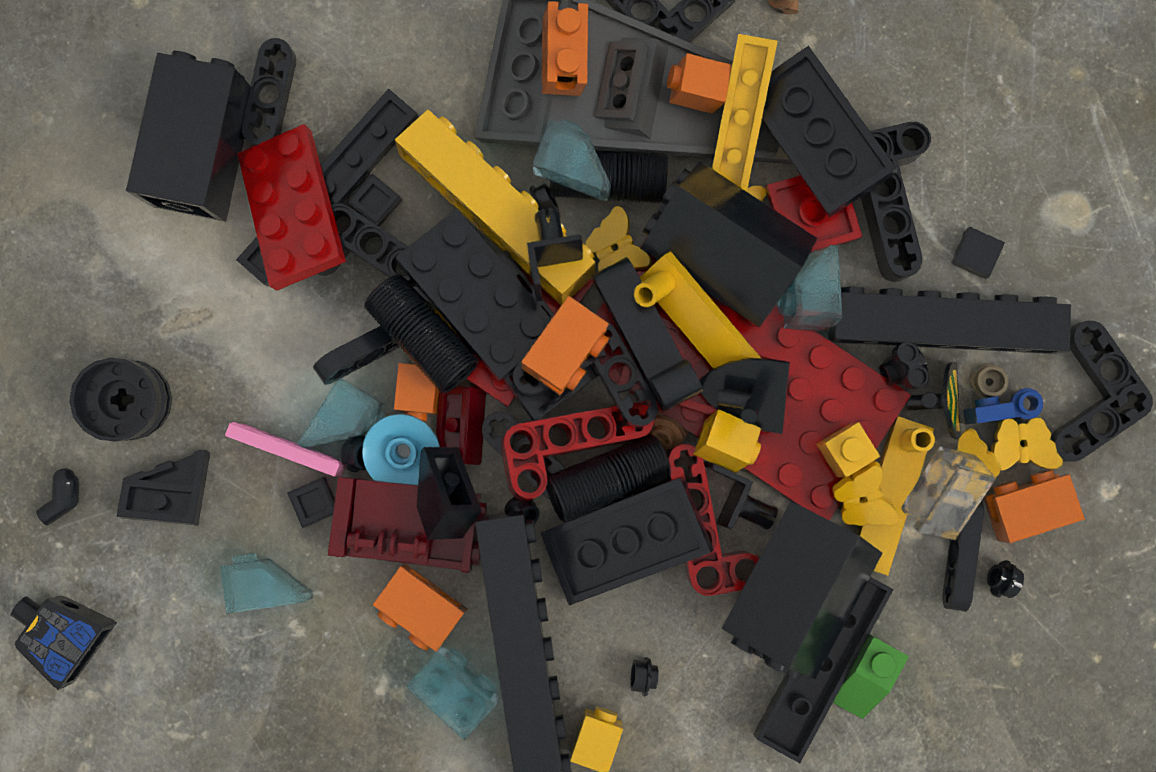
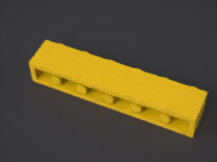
[395,109,595,306]

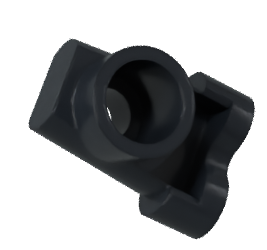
[879,342,929,389]

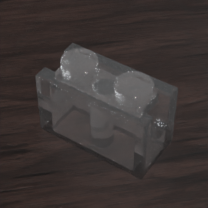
[901,446,996,540]

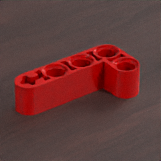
[501,403,654,501]
[667,444,759,596]

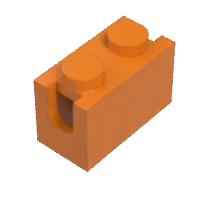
[541,1,588,96]
[521,296,610,396]
[983,469,1085,543]
[373,563,468,652]

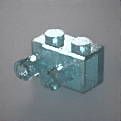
[406,645,499,741]

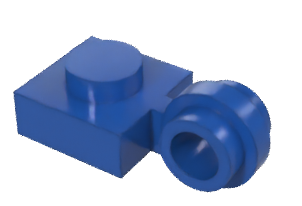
[963,388,1043,425]

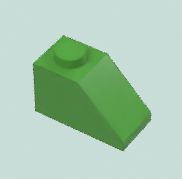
[833,634,909,719]

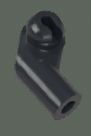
[36,468,79,526]

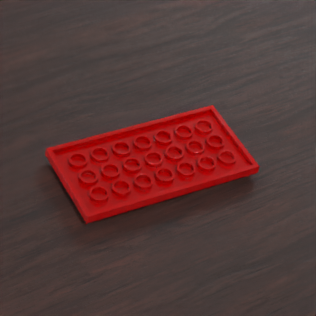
[592,239,911,520]

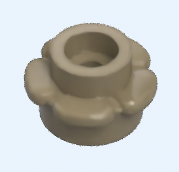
[970,363,1009,399]

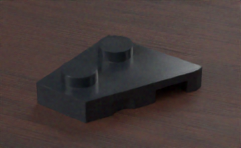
[117,450,210,526]

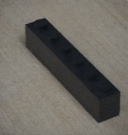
[828,286,1071,354]

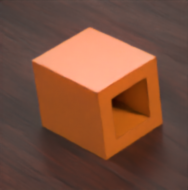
[667,53,732,114]
[394,363,439,421]

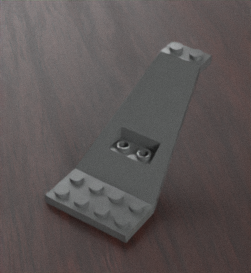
[474,0,792,164]

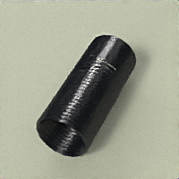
[550,148,668,204]
[364,274,479,394]
[546,434,671,523]

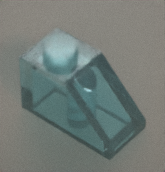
[533,120,611,202]
[778,245,842,332]
[297,378,385,448]
[220,553,313,614]

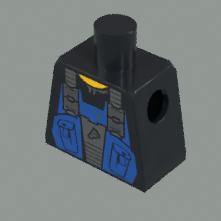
[10,595,117,690]

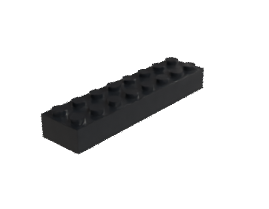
[753,577,894,764]

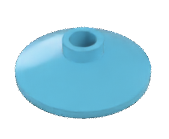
[362,414,439,485]

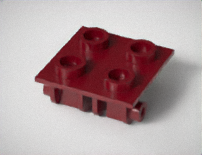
[347,479,429,564]

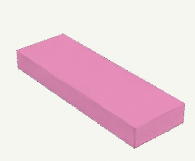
[225,422,346,477]

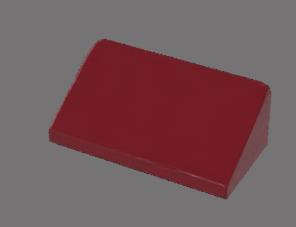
[436,387,486,465]

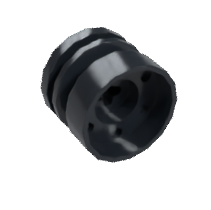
[69,358,172,442]

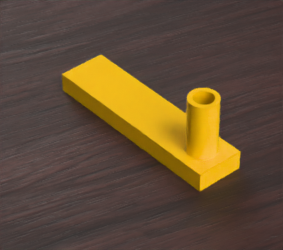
[712,34,778,192]
[634,251,761,369]
[857,416,935,576]

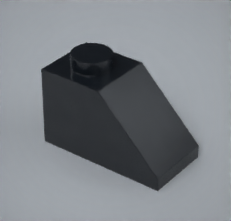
[416,447,482,540]

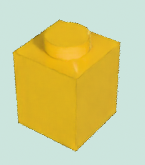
[693,409,761,473]
[816,422,880,478]
[570,706,623,772]

